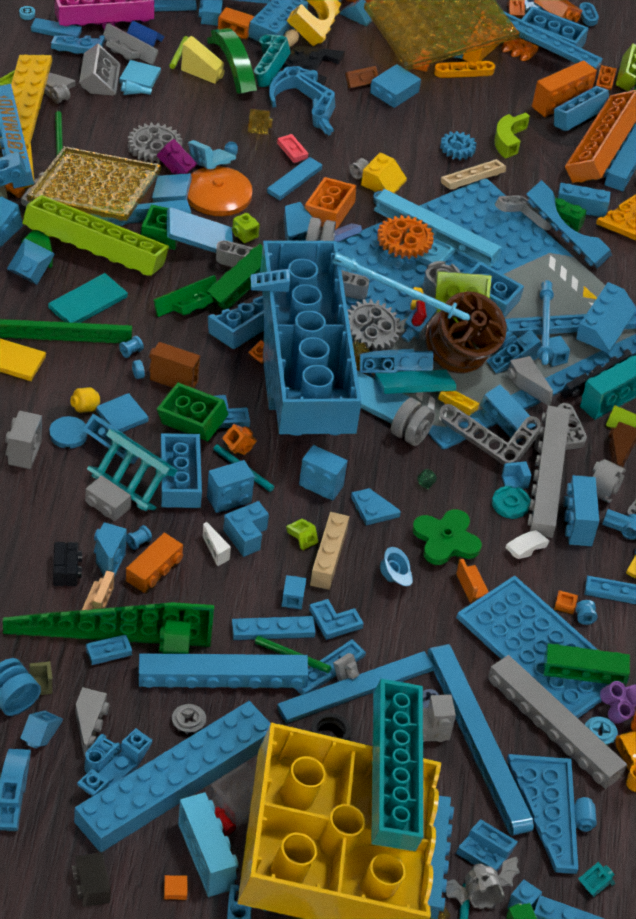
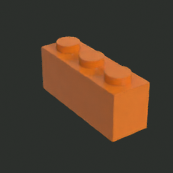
[125,533,183,593]

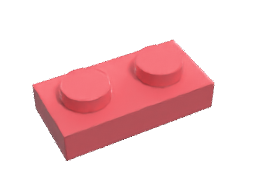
[277,134,309,163]

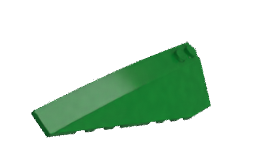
[3,602,214,647]

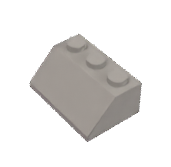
[79,44,120,96]

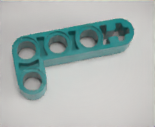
[254,35,291,87]

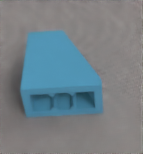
[284,202,312,241]

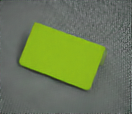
[606,405,636,428]

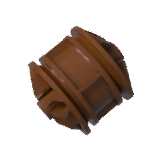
[425,291,507,374]

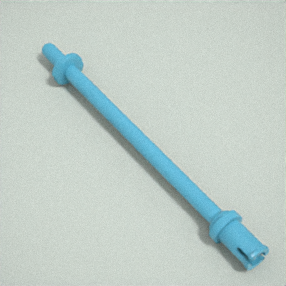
[332,252,470,321]

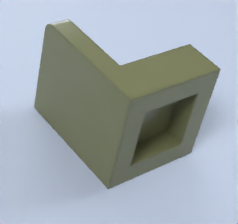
[29,662,52,695]

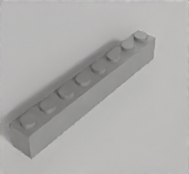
[527,405,570,538]
[488,655,627,789]

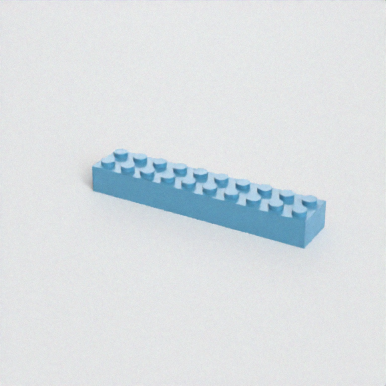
[74,701,271,853]

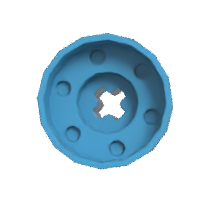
[0,658,41,716]

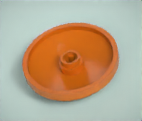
[187,166,252,216]

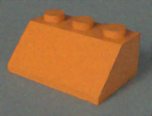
[305,177,356,230]

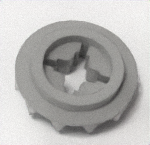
[172,704,206,734]

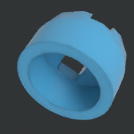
[224,141,238,155]

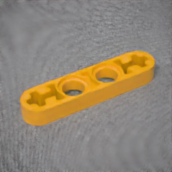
[434,61,495,78]

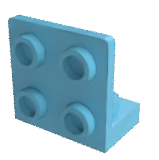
[188,140,236,169]

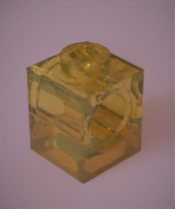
[248,109,273,134]

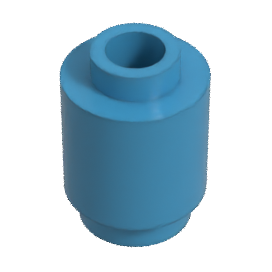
[574,797,597,832]

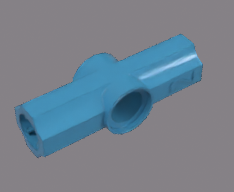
[602,509,636,540]

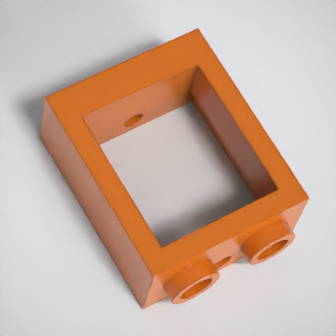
[534,0,582,23]

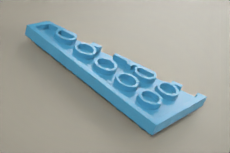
[507,754,578,874]

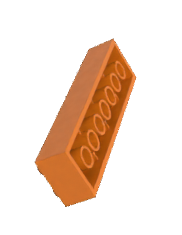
[565,90,636,183]

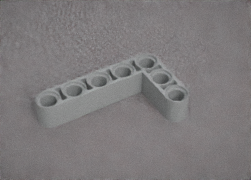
[440,404,541,465]

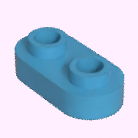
[579,2,599,26]

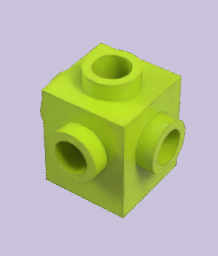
[232,213,260,243]

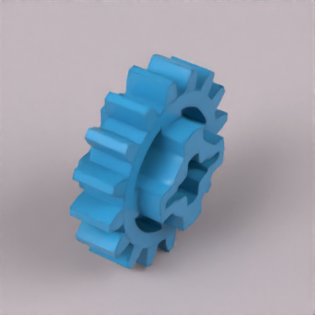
[440,131,477,160]

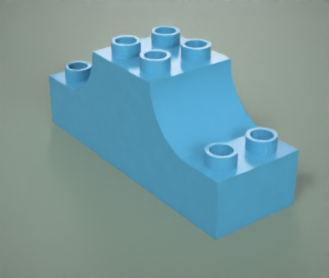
[260,241,362,436]

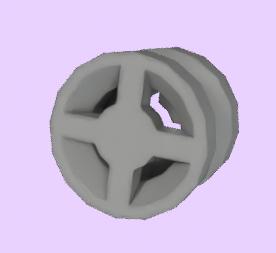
[50,84,70,104]
[349,158,369,179]

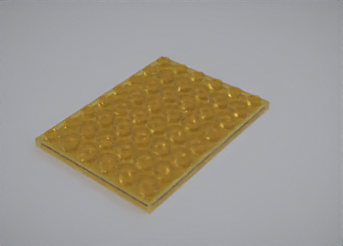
[364,0,520,70]

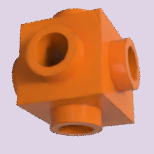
[222,424,257,455]

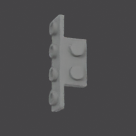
[103,24,158,64]

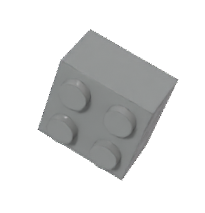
[5,411,42,469]

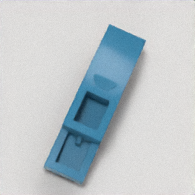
[360,349,433,373]
[0,749,31,831]

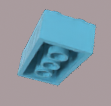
[178,792,239,897]

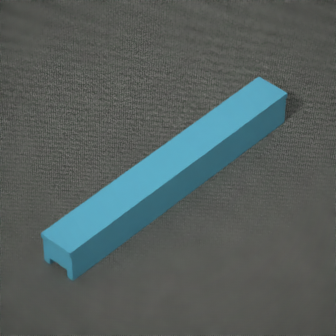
[374,189,502,267]

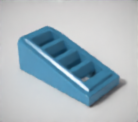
[251,269,290,292]

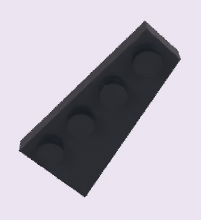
[560,349,632,399]

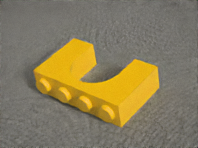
[287,0,341,47]

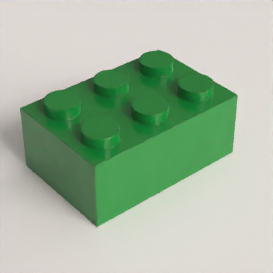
[157,382,229,442]

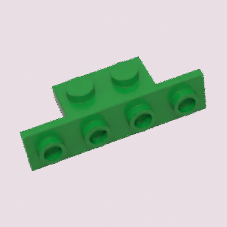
[153,275,217,317]

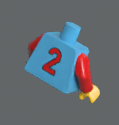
[401,287,437,343]

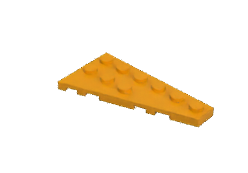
[596,194,636,241]

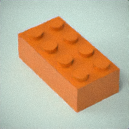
[532,60,597,117]

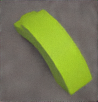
[494,113,530,159]

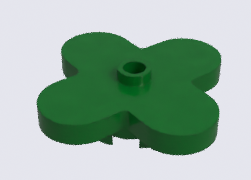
[412,509,482,565]

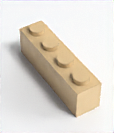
[310,512,350,590]

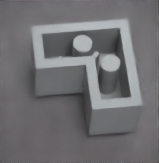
[423,695,456,742]

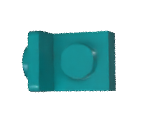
[578,862,615,898]

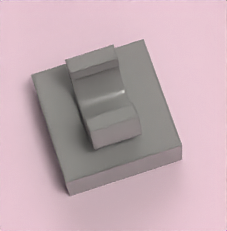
[333,653,359,681]

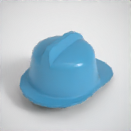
[380,547,413,586]

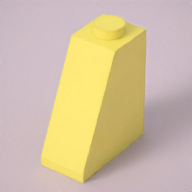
[181,36,225,84]

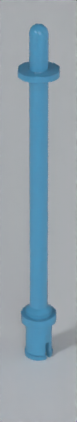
[537,280,554,365]

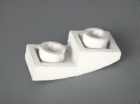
[505,530,549,559]

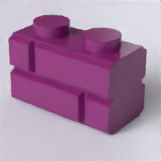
[156,139,197,175]

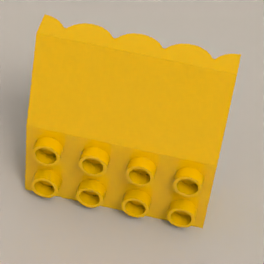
[237,723,441,919]

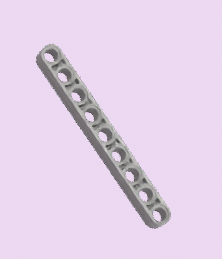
[216,241,369,300]

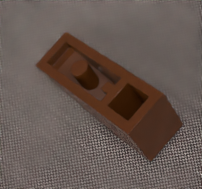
[609,422,636,467]

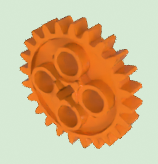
[377,215,434,259]

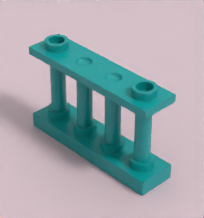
[87,429,178,511]

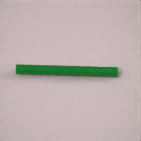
[55,111,63,160]
[255,636,331,673]

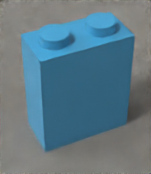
[370,64,421,108]

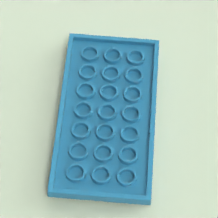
[456,576,629,718]

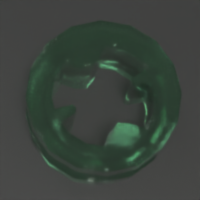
[417,469,437,488]

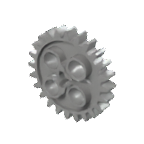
[128,122,182,164]
[348,299,402,352]

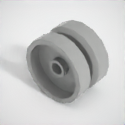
[306,217,336,241]
[390,398,436,446]

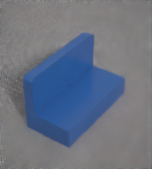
[127,20,165,47]

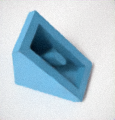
[340,0,375,26]

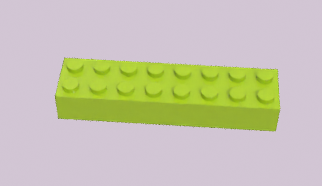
[22,195,169,276]

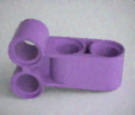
[600,681,636,724]

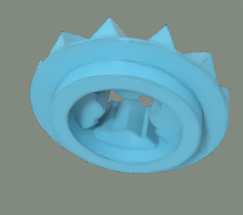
[585,717,618,746]

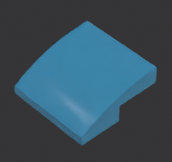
[456,819,518,872]

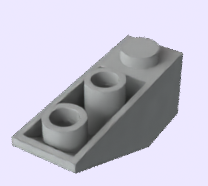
[76,687,110,756]

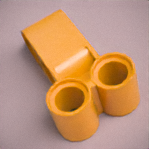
[615,731,636,792]

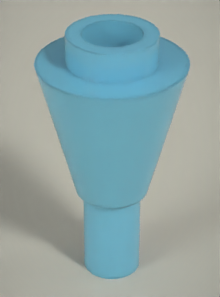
[121,79,152,95]

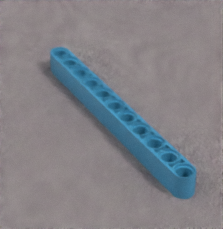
[427,644,534,836]

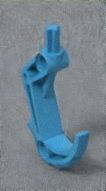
[269,66,335,136]

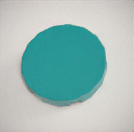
[492,486,531,519]

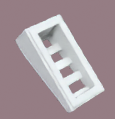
[203,522,231,566]

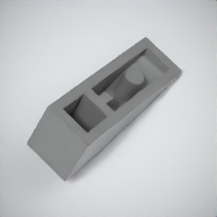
[507,356,553,405]

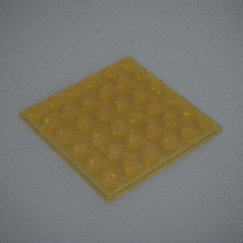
[27,146,161,221]

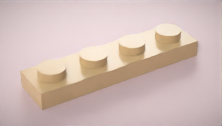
[441,159,506,190]

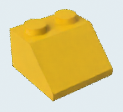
[361,153,407,194]

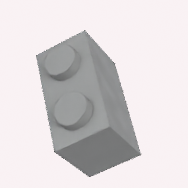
[85,475,131,521]

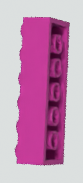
[54,0,154,27]

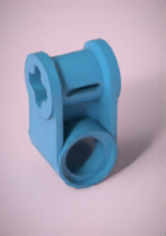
[84,734,121,773]

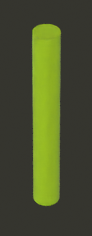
[169,36,189,69]

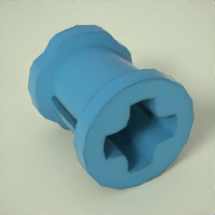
[119,336,144,358]
[126,525,152,550]

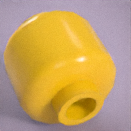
[70,387,100,413]

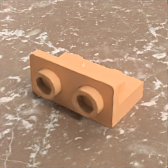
[82,571,114,610]

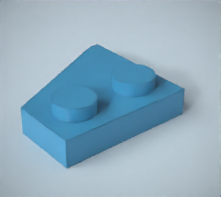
[351,488,401,525]

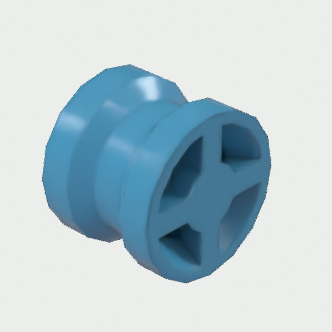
[575,600,597,625]

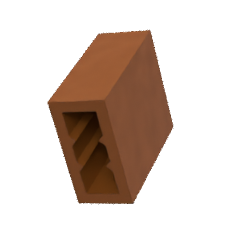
[148,342,200,388]

